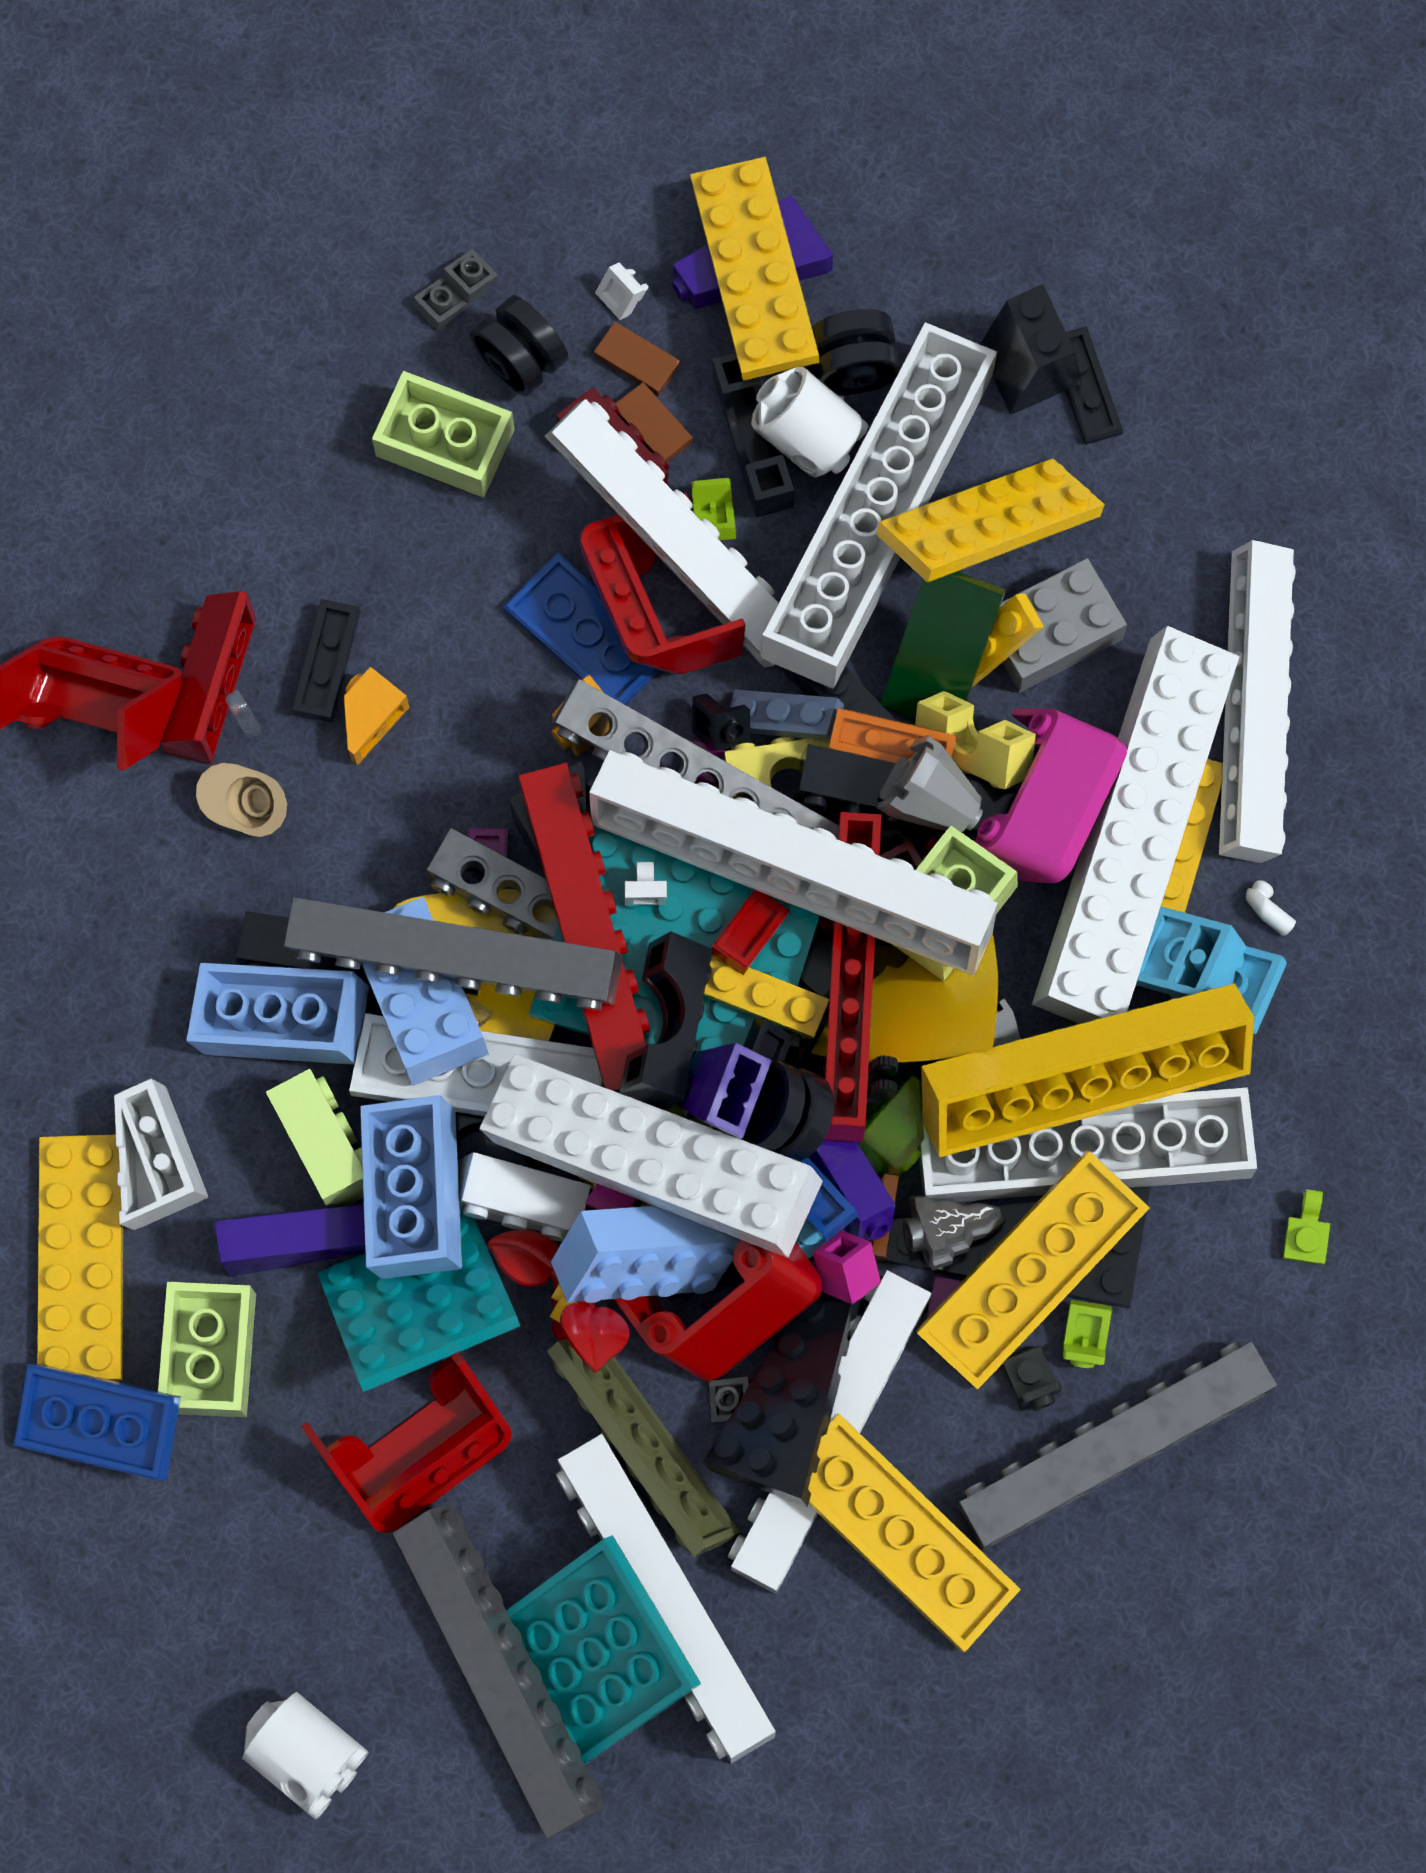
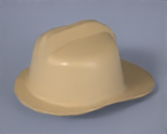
[196,763,288,837]

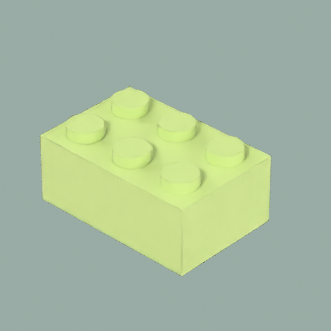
[372,371,515,498]
[892,825,1018,981]
[266,1069,364,1208]
[158,1282,256,1418]

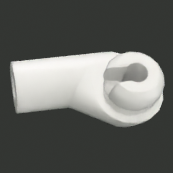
[1246,880,1296,936]

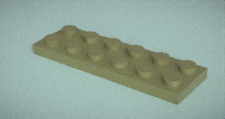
[547,1339,741,1557]

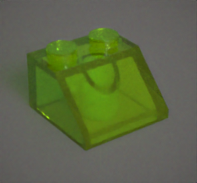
[857,1075,924,1177]

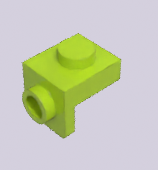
[691,478,736,540]
[1063,1299,1112,1368]

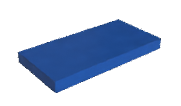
[503,552,660,705]
[13,1363,181,1481]

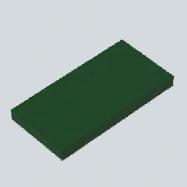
[881,571,1006,719]

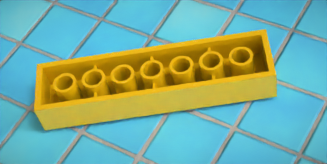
[922,983,1254,1158]

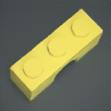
[915,691,1036,790]
[725,737,844,799]

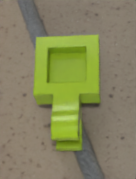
[1282,1189,1330,1266]

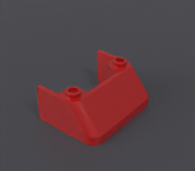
[580,493,746,675]
[0,637,182,771]
[614,1240,822,1381]
[301,1352,512,1533]

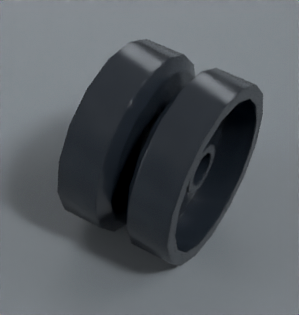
[470,295,569,397]
[812,309,901,396]
[733,1058,834,1161]

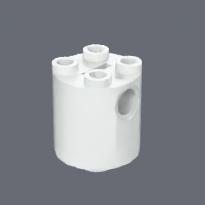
[751,366,868,478]
[242,1692,369,1820]

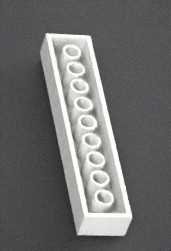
[760,322,997,689]
[1032,626,1240,1024]
[589,750,998,976]

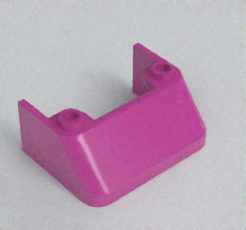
[974,708,1127,883]

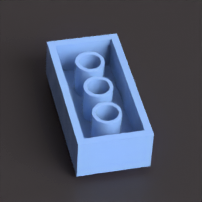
[361,897,489,1086]
[186,963,369,1065]
[360,1095,462,1279]
[551,1206,741,1303]

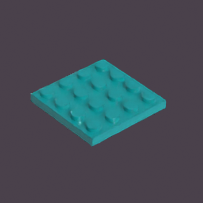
[317,1212,520,1392]
[506,1535,701,1765]

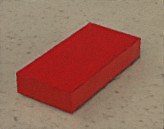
[711,889,790,975]

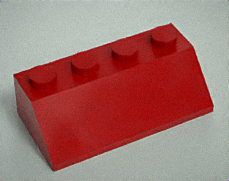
[161,591,256,765]

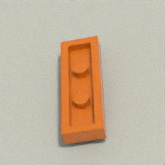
[829,707,957,763]

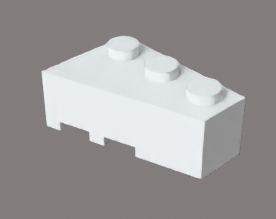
[114,1078,209,1230]
[457,1152,591,1241]

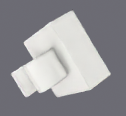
[595,262,649,320]
[624,862,667,905]

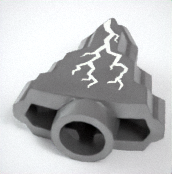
[903,1194,1006,1270]

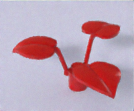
[486,1230,630,1373]

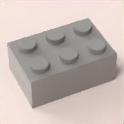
[1000,558,1127,693]

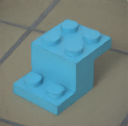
[1136,906,1287,1035]

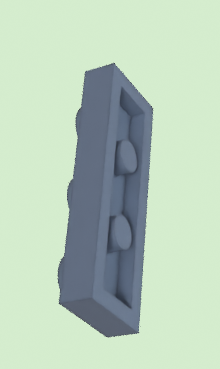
[730,689,844,741]

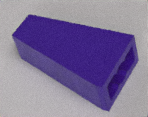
[671,195,833,309]
[676,1043,772,1139]
[808,1140,895,1241]
[215,1204,366,1277]

